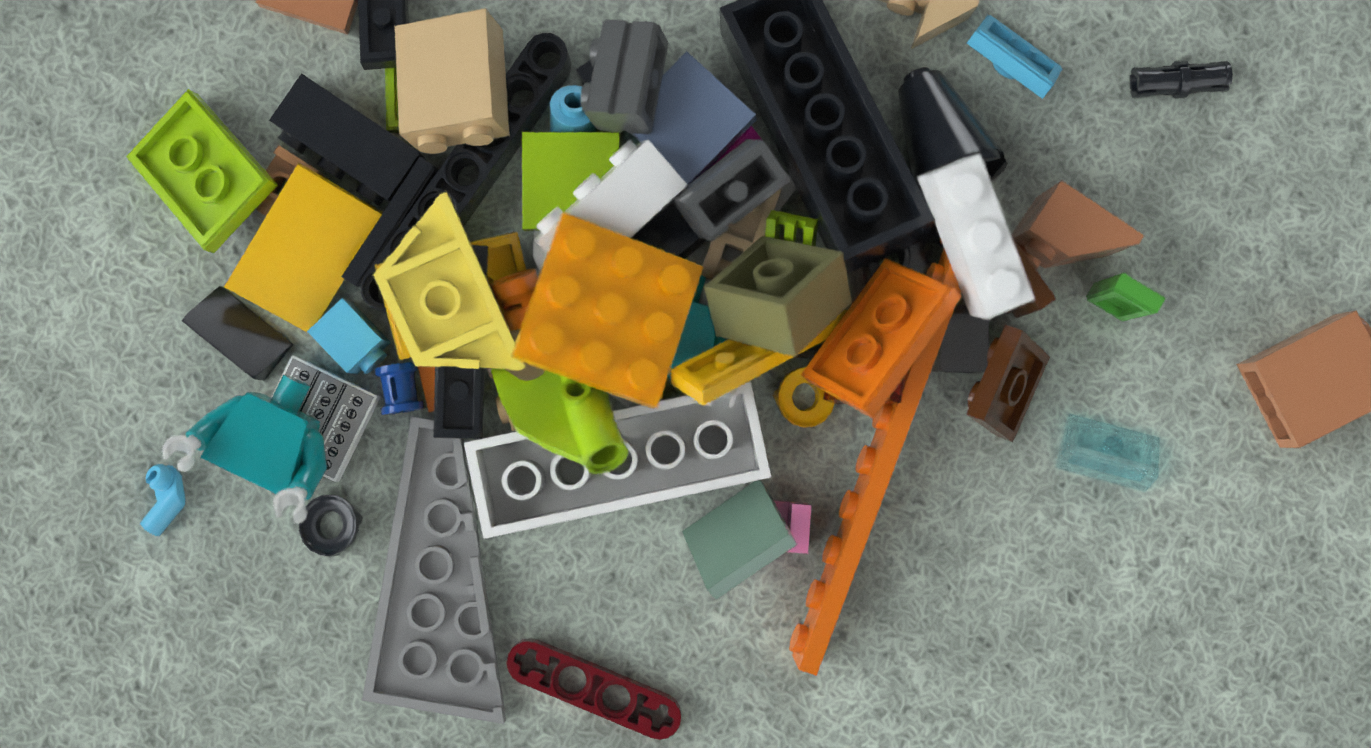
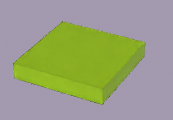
[522,132,619,231]

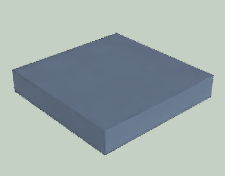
[631,51,757,185]

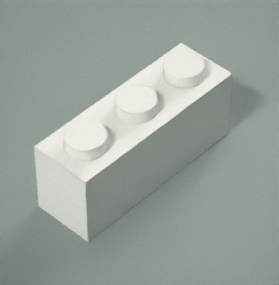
[534,140,687,254]
[917,154,1035,319]

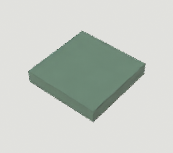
[682,480,797,599]

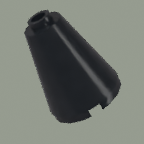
[898,67,1008,205]

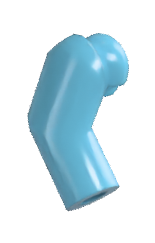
[140,464,186,537]

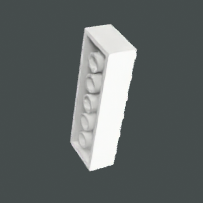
[464,382,771,539]

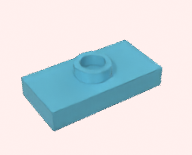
[966,15,1062,99]

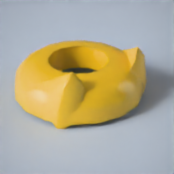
[772,366,836,428]

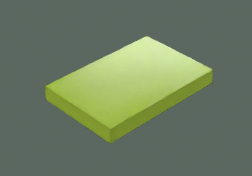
[126,89,278,254]

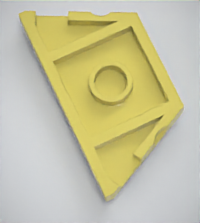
[373,192,526,371]

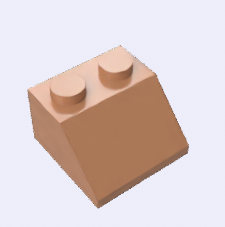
[1011,181,1145,269]

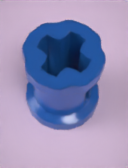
[374,362,425,415]

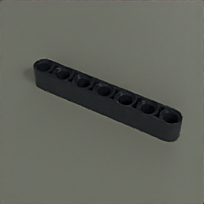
[361,33,571,314]

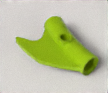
[491,368,628,474]

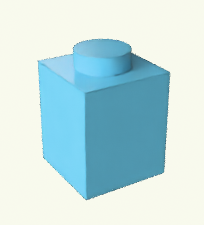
[307,298,391,375]

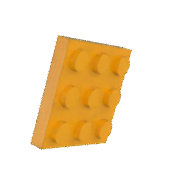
[511,212,703,409]

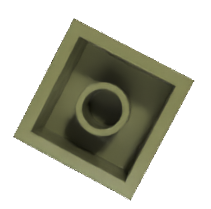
[704,236,852,357]

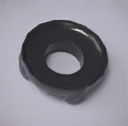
[299,495,363,558]

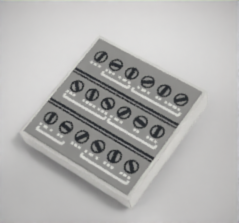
[271,355,381,482]

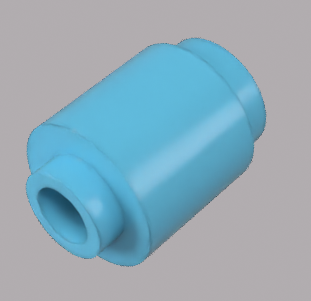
[550,85,597,132]

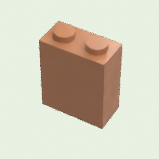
[1236,311,1371,448]

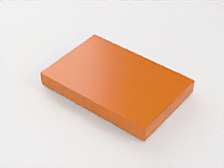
[801,258,962,419]

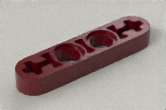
[506,638,681,740]

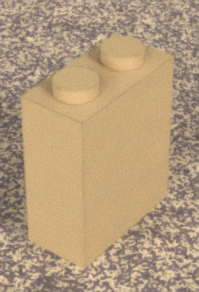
[395,8,509,154]

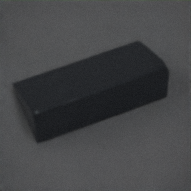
[182,286,294,381]

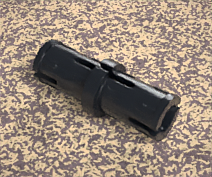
[1129,60,1233,99]

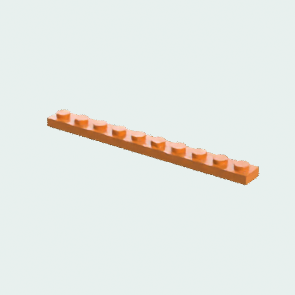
[789,238,961,676]

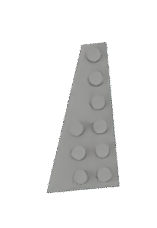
[362,416,506,724]

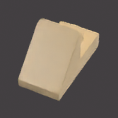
[880,0,980,49]

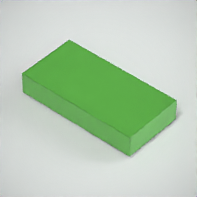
[1086,273,1166,322]

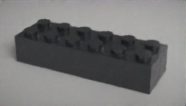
[719,0,935,274]

